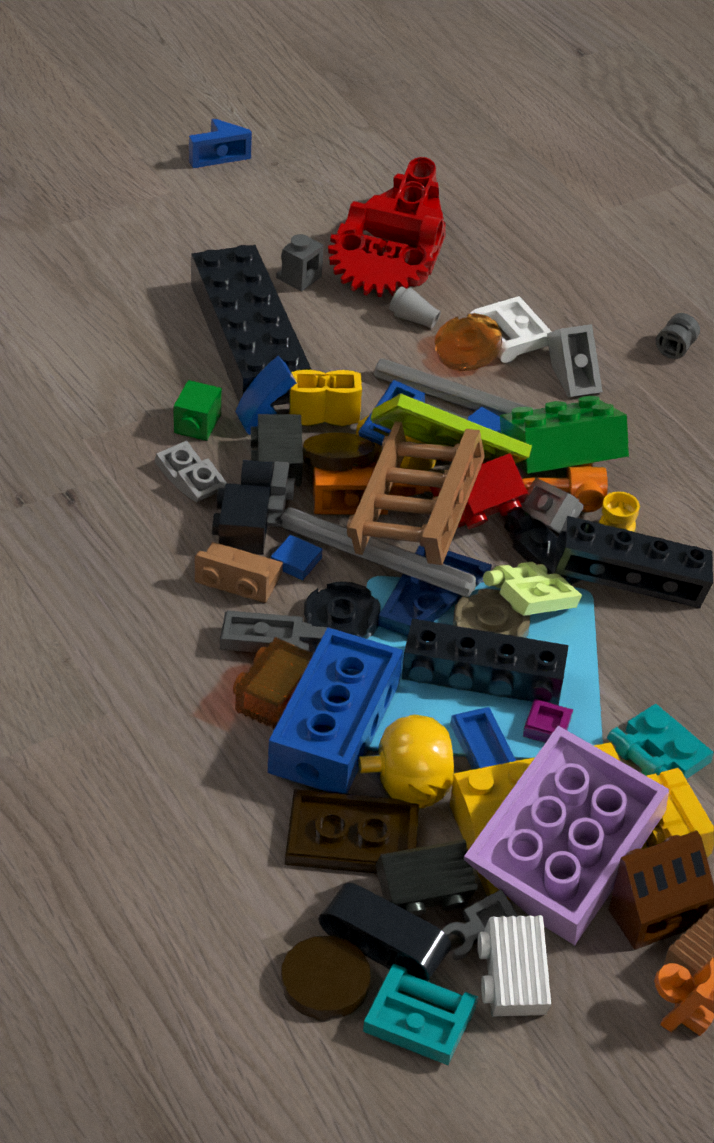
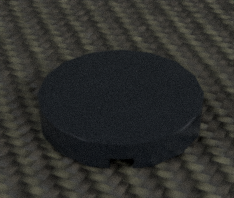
[304,582,380,639]

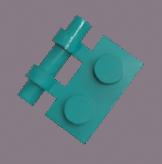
[607,703,714,779]

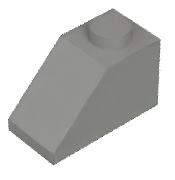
[547,324,603,398]

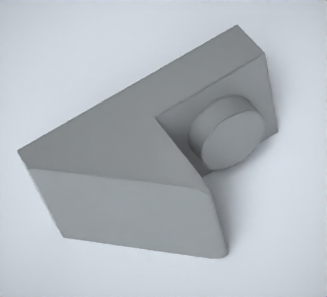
[521,478,583,533]

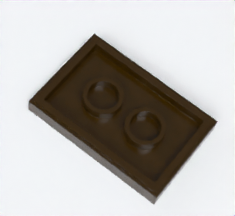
[285,789,419,874]

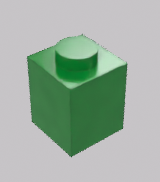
[173,380,222,441]

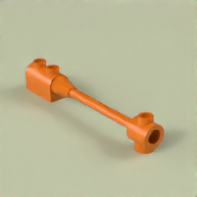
[313,462,608,515]

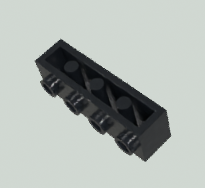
[555,516,713,608]
[402,618,569,705]

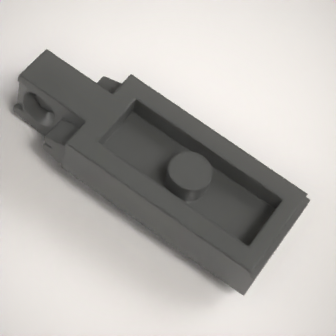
[220,610,327,656]

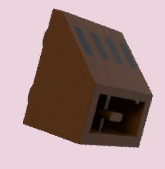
[609,830,714,950]

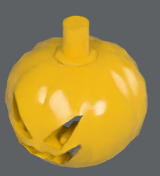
[358,714,454,808]

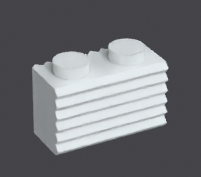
[478,915,551,1017]

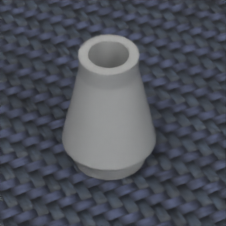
[389,286,441,329]

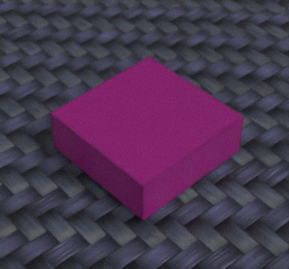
[523,699,573,743]

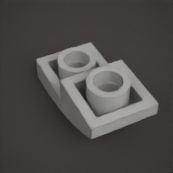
[155,440,227,502]

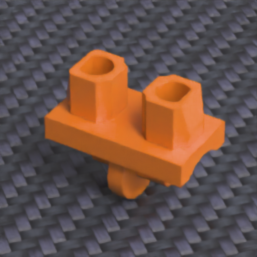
[654,957,714,1036]

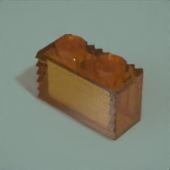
[233,637,314,730]

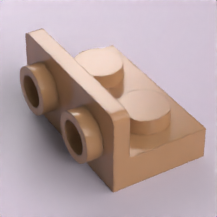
[195,542,283,603]

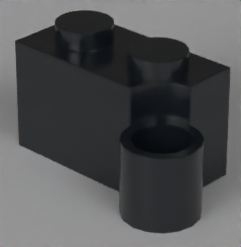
[212,460,273,555]

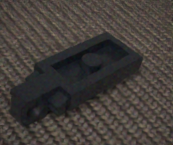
[504,508,581,585]

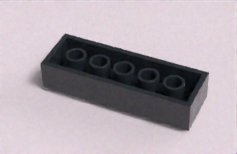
[191,245,311,406]

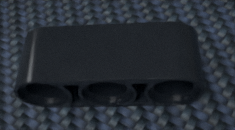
[318,883,451,982]

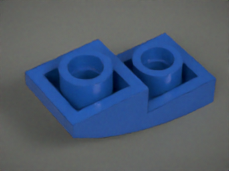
[235,356,297,435]

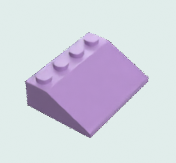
[464,726,669,945]

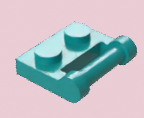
[363,964,479,1065]

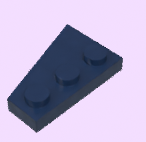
[378,545,492,636]

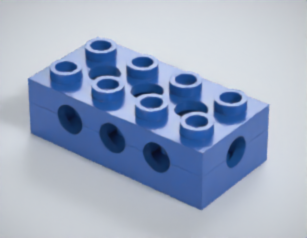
[268,627,403,794]

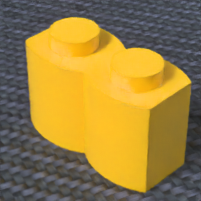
[289,370,362,426]

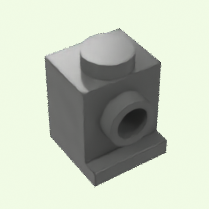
[276,234,324,292]

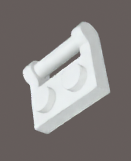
[467,296,552,363]

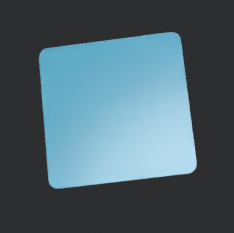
[366,576,603,760]

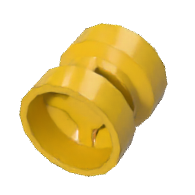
[599,492,640,532]

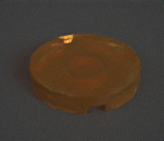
[435,313,502,371]

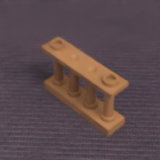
[347,422,485,565]

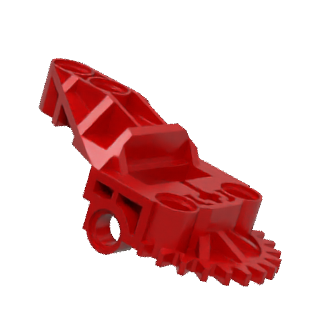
[328,157,446,297]

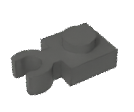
[267,461,295,527]
[442,889,518,960]

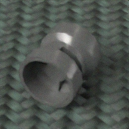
[656,313,700,359]

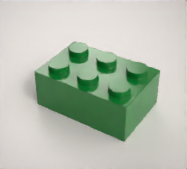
[500,396,629,474]

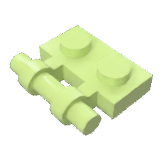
[483,562,582,616]

